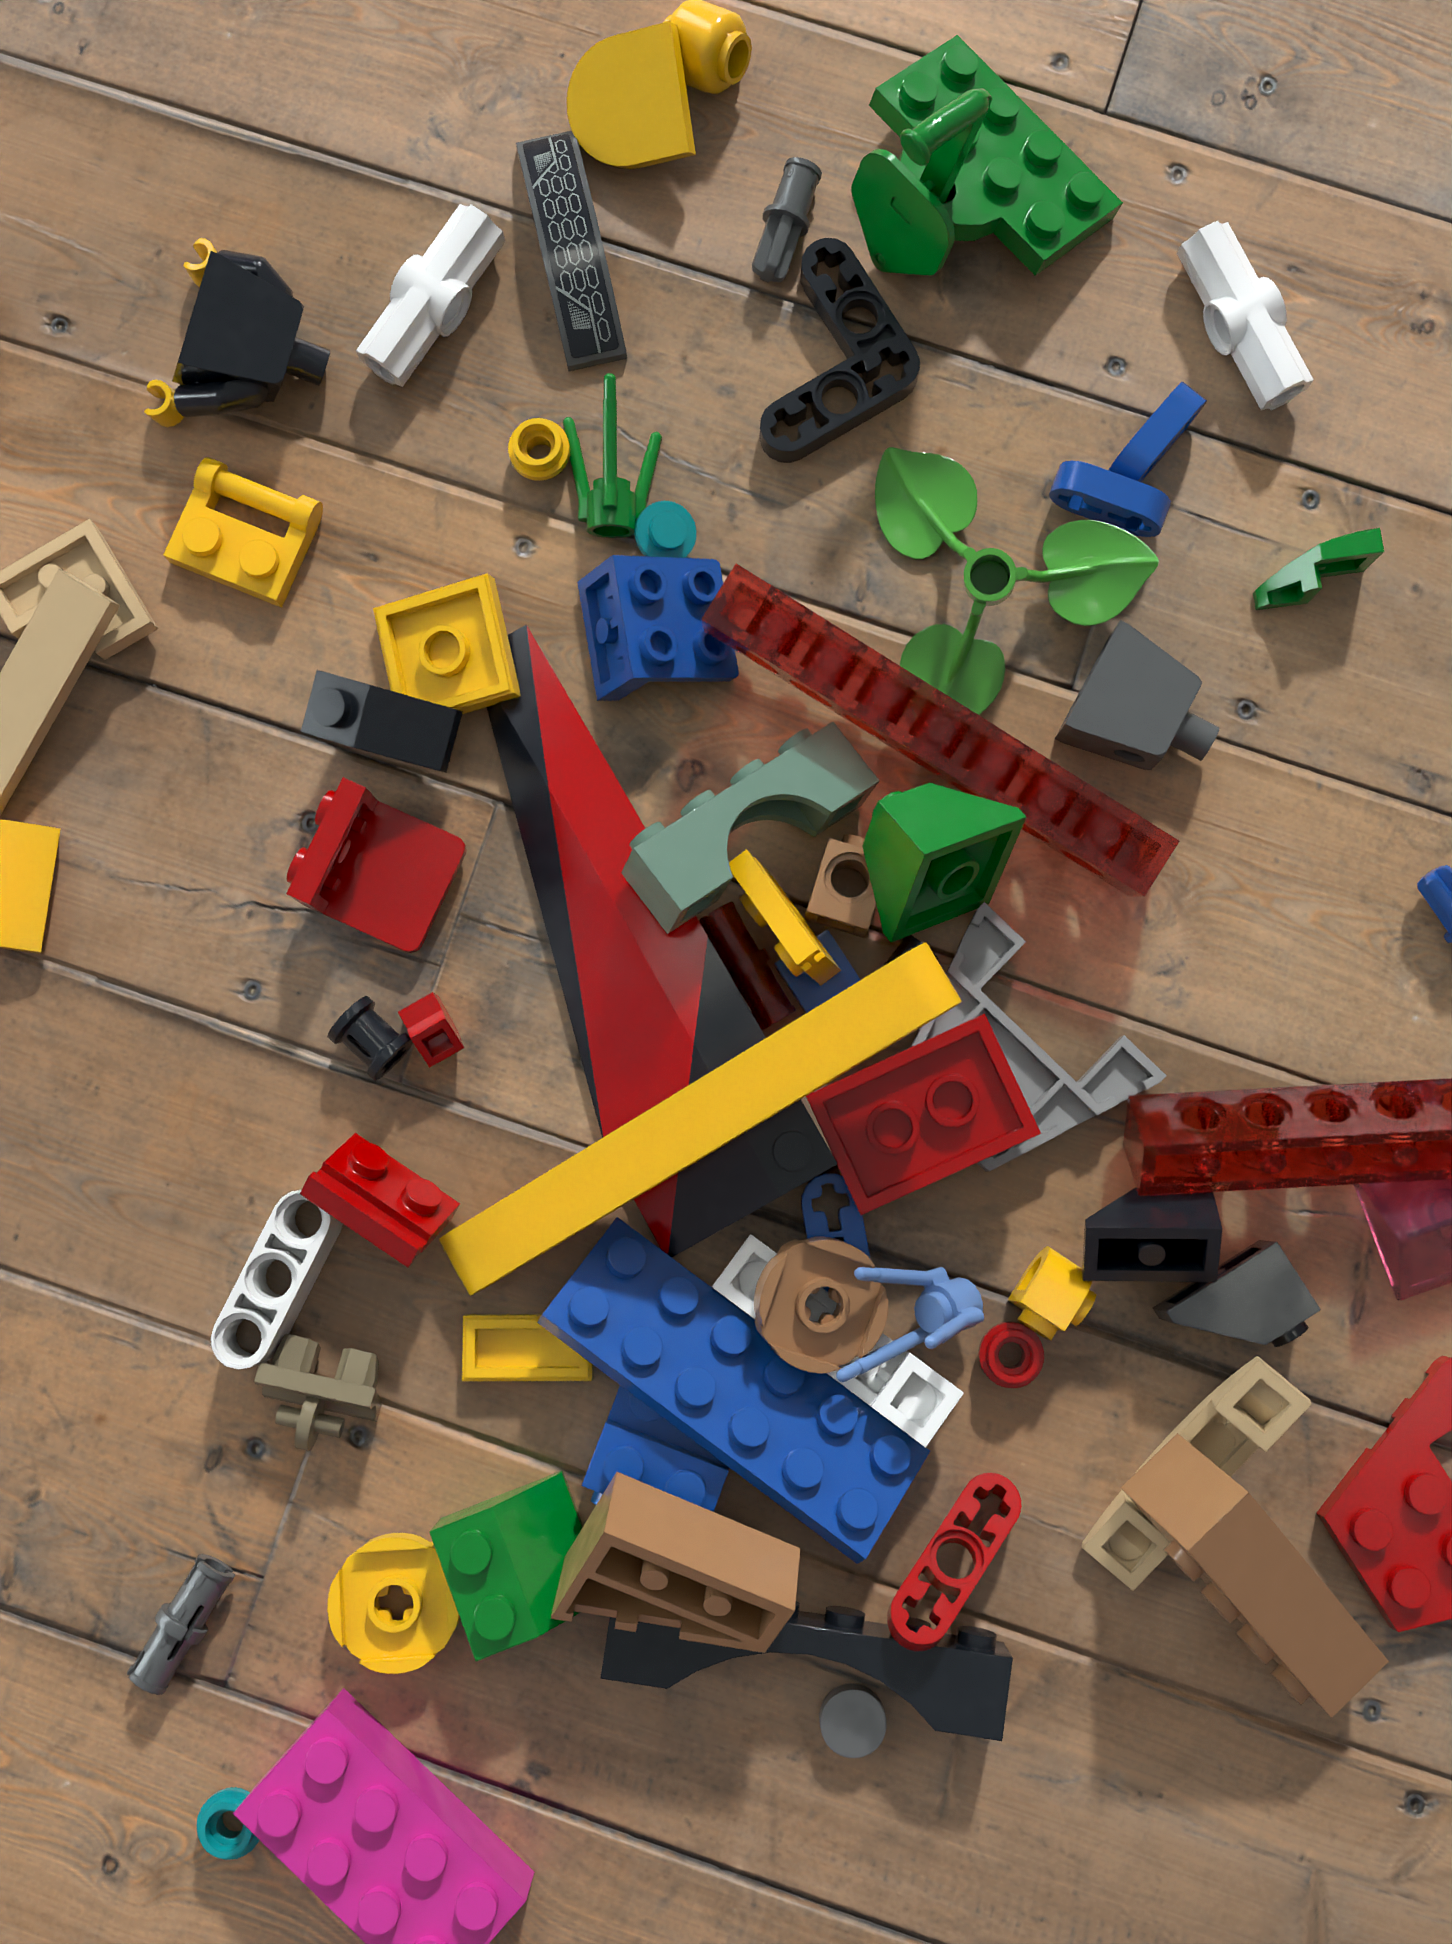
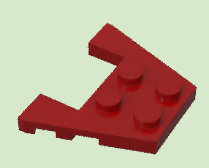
[1316,1355,1452,1632]

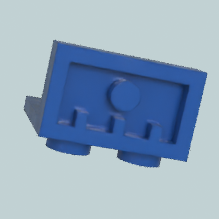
[577,555,739,701]

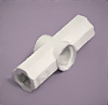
[356,204,505,387]
[1177,221,1313,411]

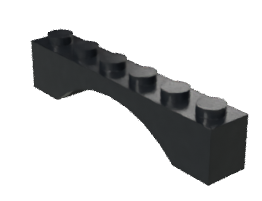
[600,1601,1013,1741]

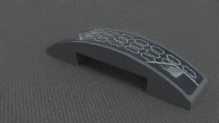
[516,131,627,371]

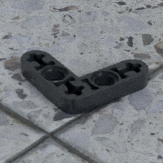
[760,238,920,463]

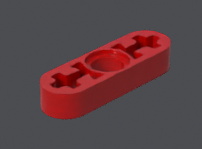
[887,1473,1022,1651]

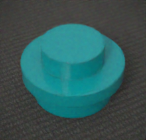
[634,501,697,558]

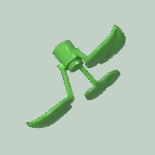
[875,447,1159,735]

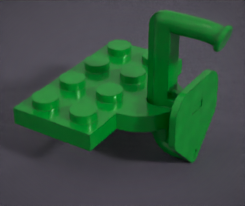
[851,35,1123,276]

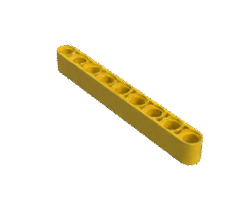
[438,942,962,1296]

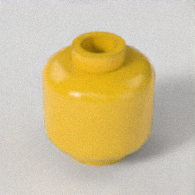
[663,0,752,94]

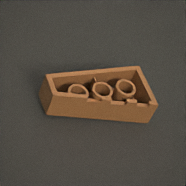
[1121,1433,1389,1718]

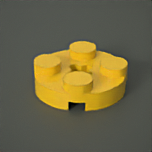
[327,1533,460,1674]

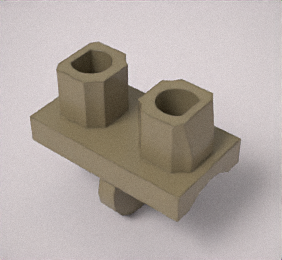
[254,1334,382,1451]

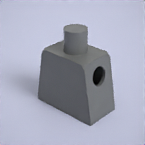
[1054,620,1220,770]

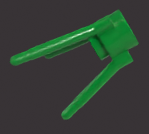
[563,373,662,538]

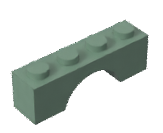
[621,722,880,934]

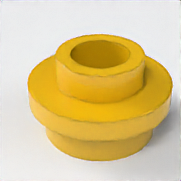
[508,418,570,481]

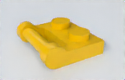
[163,457,323,608]

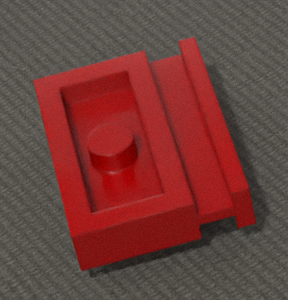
[300,1133,460,1268]

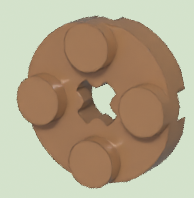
[754,1236,889,1373]

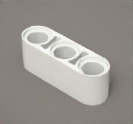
[211,1190,343,1369]

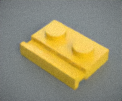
[729,849,841,986]

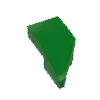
[1253,528,1384,610]

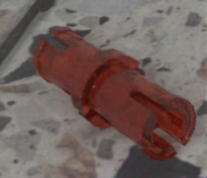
[699,901,796,1030]

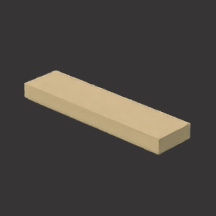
[0,569,120,816]

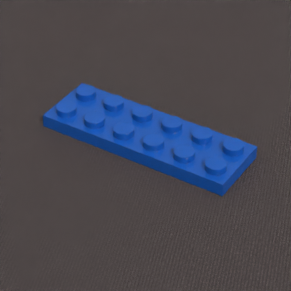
[537,1217,930,1564]

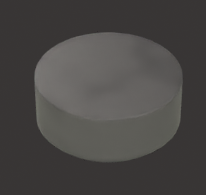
[819,1684,887,1758]

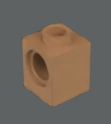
[804,834,876,938]

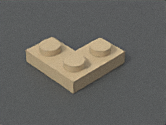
[0,519,158,660]

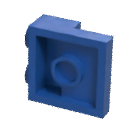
[581,1385,729,1512]

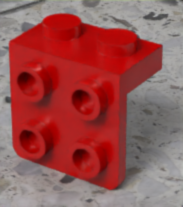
[286,777,467,953]

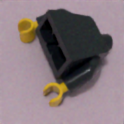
[144,238,330,427]

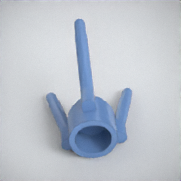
[836,1267,984,1382]

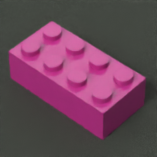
[233,1688,535,1944]

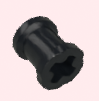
[327,996,413,1081]

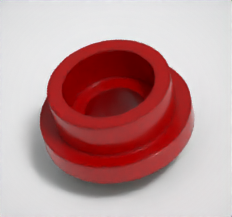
[978,1322,1044,1388]

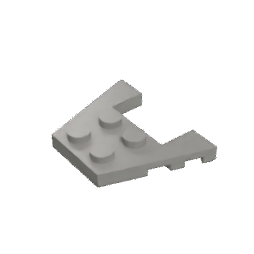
[911,902,1167,1172]

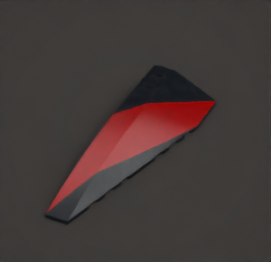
[487,625,837,1257]

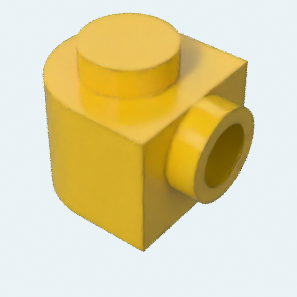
[1008,1246,1097,1341]

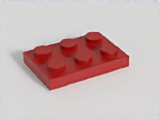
[806,1014,1041,1215]

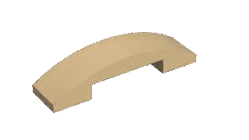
[1082,1356,1311,1591]

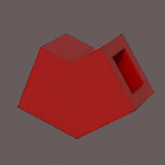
[398,992,464,1068]

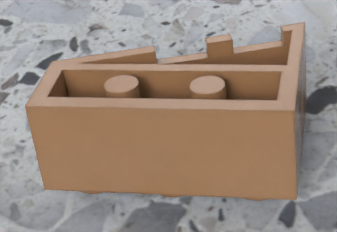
[551,1472,800,1653]

